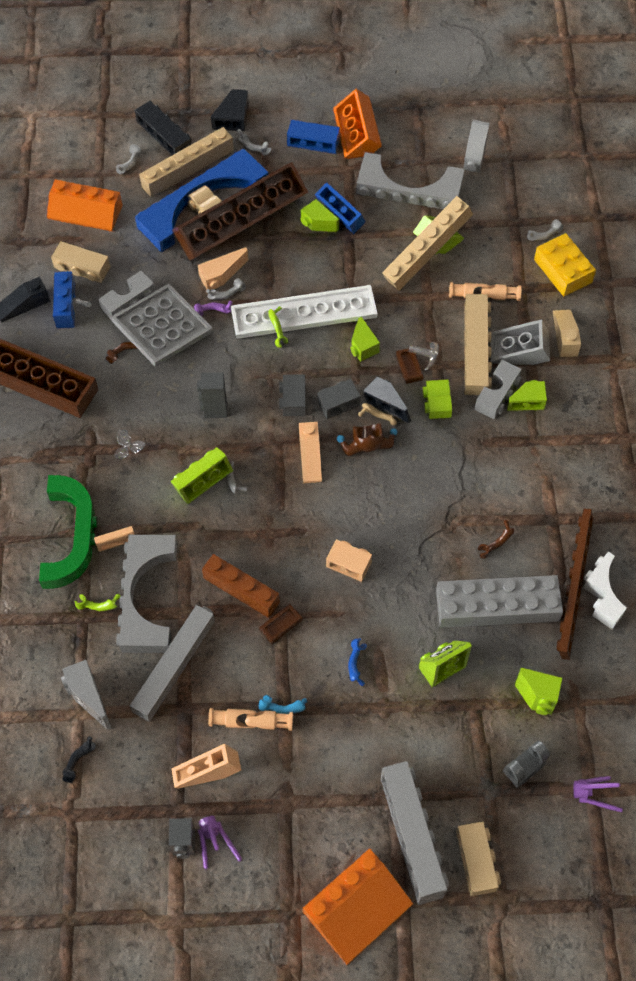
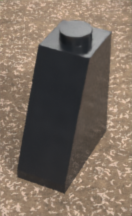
[211,89,249,131]

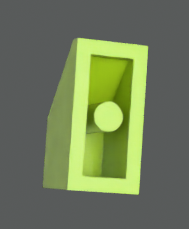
[301,199,339,232]
[350,317,380,362]
[507,380,547,411]

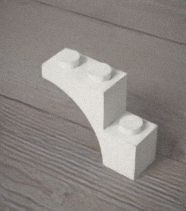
[583,552,627,630]

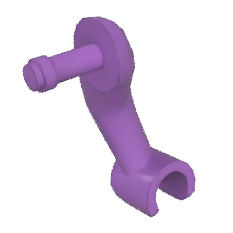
[194,301,232,316]

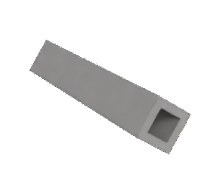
[130,605,215,722]

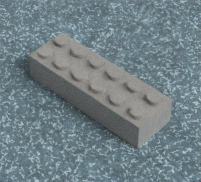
[436,575,563,628]
[381,761,449,905]

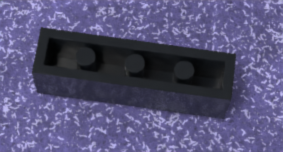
[134,101,192,155]

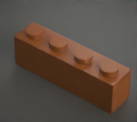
[202,554,280,618]

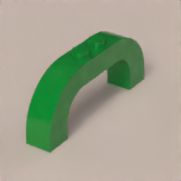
[39,475,98,589]

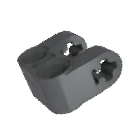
[503,740,550,788]

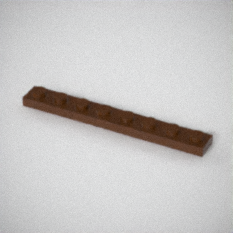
[557,508,594,660]

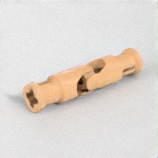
[449,282,521,301]
[208,708,293,731]

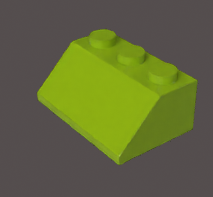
[171,447,233,505]

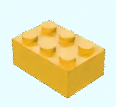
[534,233,596,297]

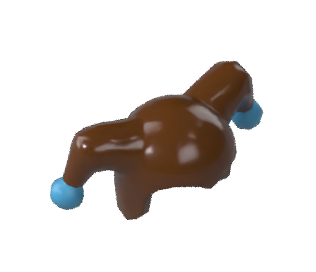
[337,423,398,456]

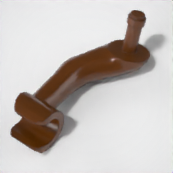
[105,341,138,364]
[478,520,515,559]

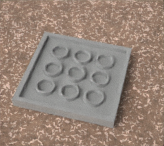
[111,284,213,367]

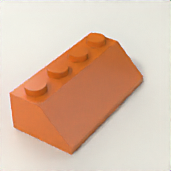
[333,89,382,159]
[47,179,123,231]

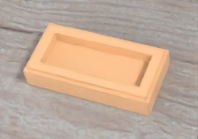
[94,526,134,552]

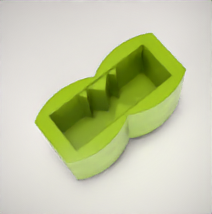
[423,380,452,419]

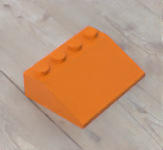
[303,848,413,965]

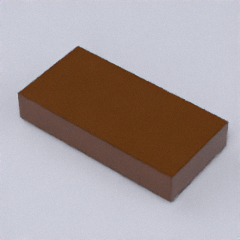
[396,347,424,384]
[259,604,303,644]

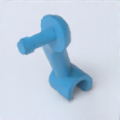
[258,695,307,714]

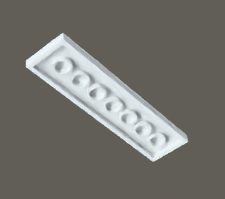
[231,285,378,339]

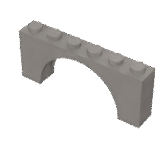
[356,152,464,209]
[116,535,178,653]

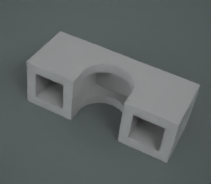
[99,271,155,319]
[474,360,522,419]

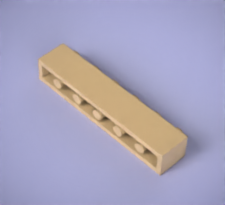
[140,127,234,198]
[382,196,473,291]
[465,294,492,395]

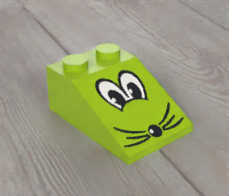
[419,640,472,687]

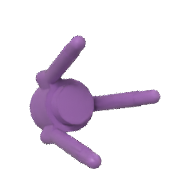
[573,776,623,812]
[198,816,242,869]

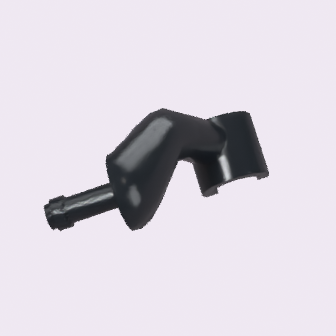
[62,736,95,783]

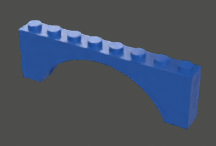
[135,148,269,253]

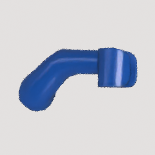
[348,638,367,686]

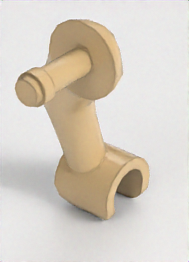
[358,403,401,426]

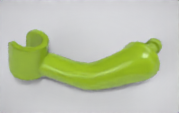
[268,306,288,348]
[74,594,121,611]

